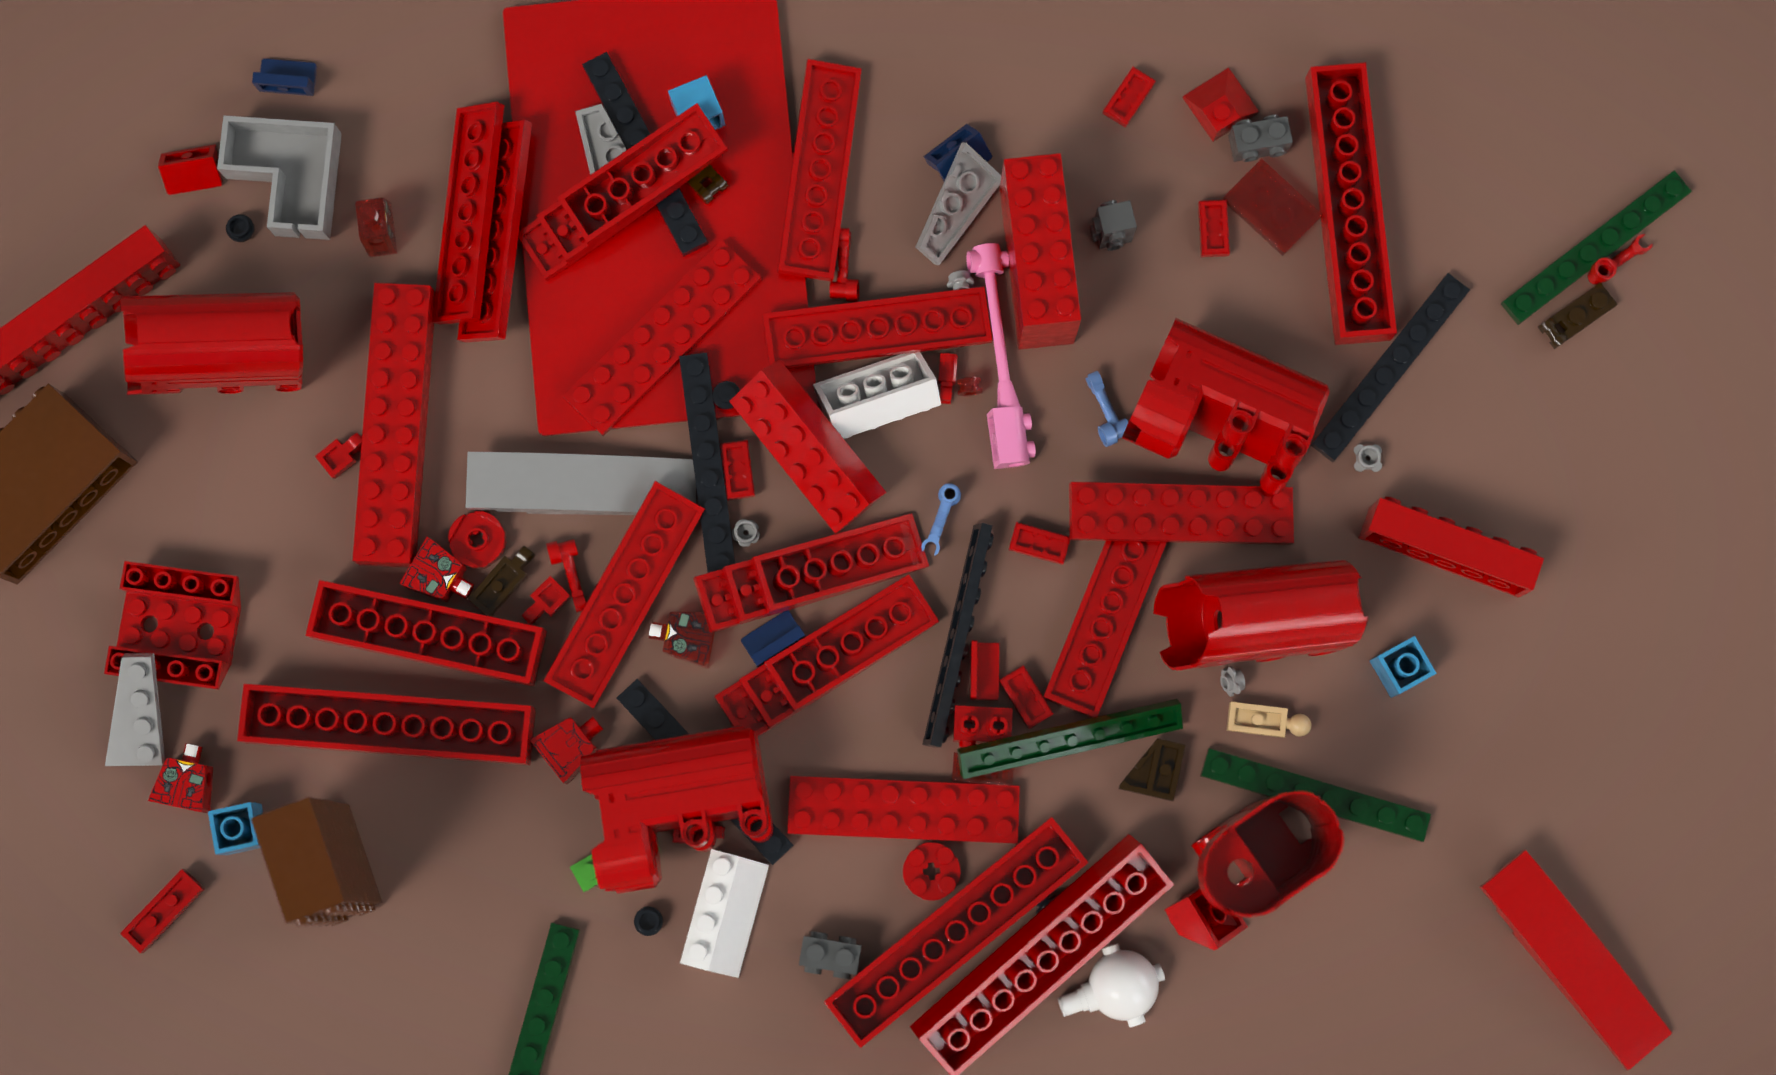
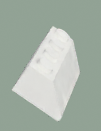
[813,352,941,439]
[680,849,769,978]

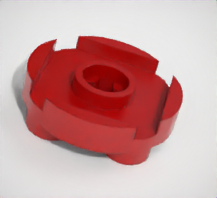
[448,511,506,568]
[903,842,960,901]

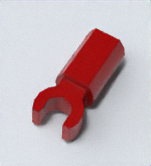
[938,353,958,404]

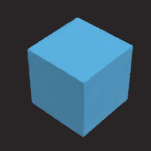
[668,75,725,130]
[1370,636,1437,698]
[208,802,264,855]

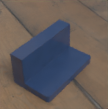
[252,59,317,96]
[924,124,992,181]
[741,611,806,668]

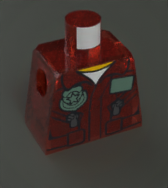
[355,198,397,257]
[649,612,715,669]

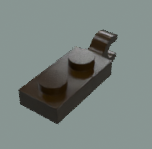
[468,546,535,617]

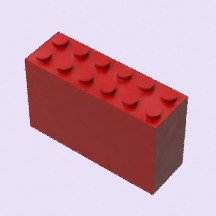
[1000,153,1081,350]

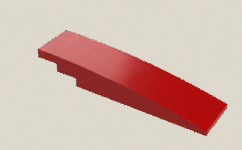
[518,103,728,281]
[694,513,929,633]
[714,574,939,737]
[1480,850,1672,1071]

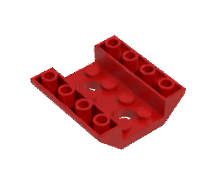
[104,561,241,690]

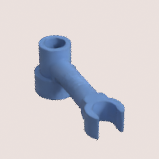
[1085,371,1128,447]
[921,483,961,556]

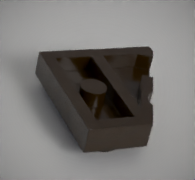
[1119,738,1186,802]

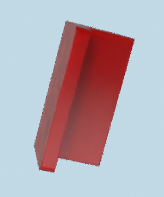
[158,144,222,195]
[970,640,999,701]

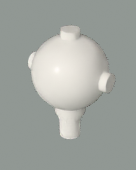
[1057,943,1165,1027]

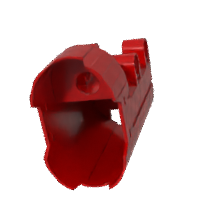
[121,292,303,395]
[1122,318,1330,495]
[1153,560,1368,671]
[580,725,773,894]
[1191,791,1344,918]

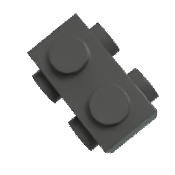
[1228,115,1293,162]
[1090,200,1137,251]
[799,931,862,979]

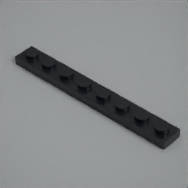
[582,52,708,257]
[1311,273,1470,462]
[679,352,736,573]
[922,523,994,748]
[617,679,794,865]

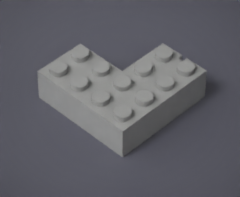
[217,115,342,240]

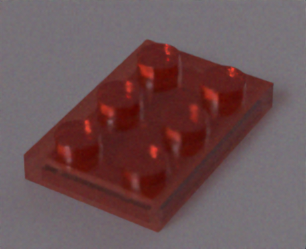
[1222,158,1322,256]

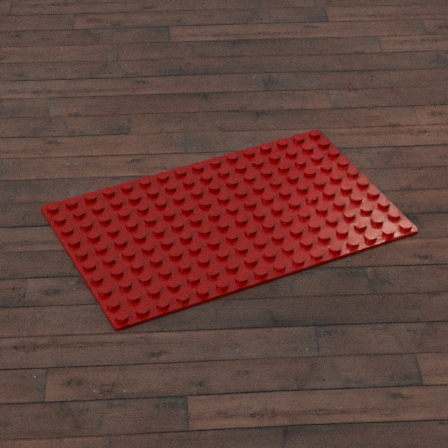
[503,0,818,436]

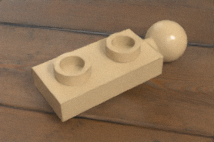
[1226,702,1311,738]

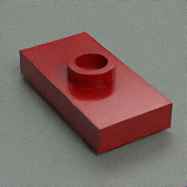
[1102,67,1156,128]
[1198,200,1230,257]
[720,440,755,500]
[1009,522,1070,565]
[999,665,1053,729]

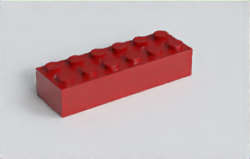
[729,359,887,534]
[1359,496,1544,598]

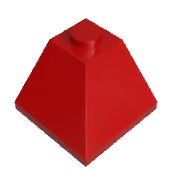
[1182,67,1259,142]
[1164,887,1248,950]

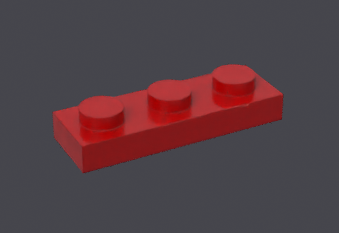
[120,869,205,953]

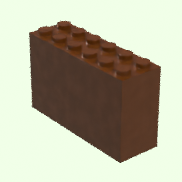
[0,383,138,585]
[251,797,382,927]

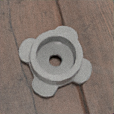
[1353,444,1382,472]
[1220,666,1245,697]

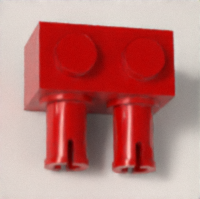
[953,705,1013,748]

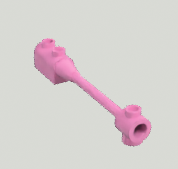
[966,243,1036,469]

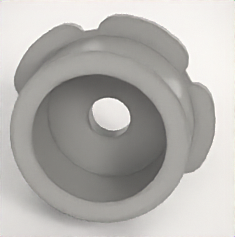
[947,270,974,291]
[732,519,760,547]

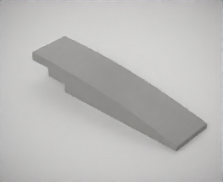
[465,452,697,515]

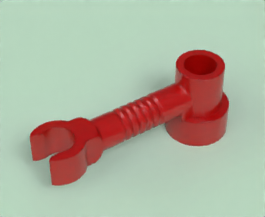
[829,228,860,302]
[1587,234,1653,285]
[546,539,586,613]

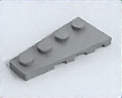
[575,104,627,175]
[916,143,1001,265]
[105,653,165,766]

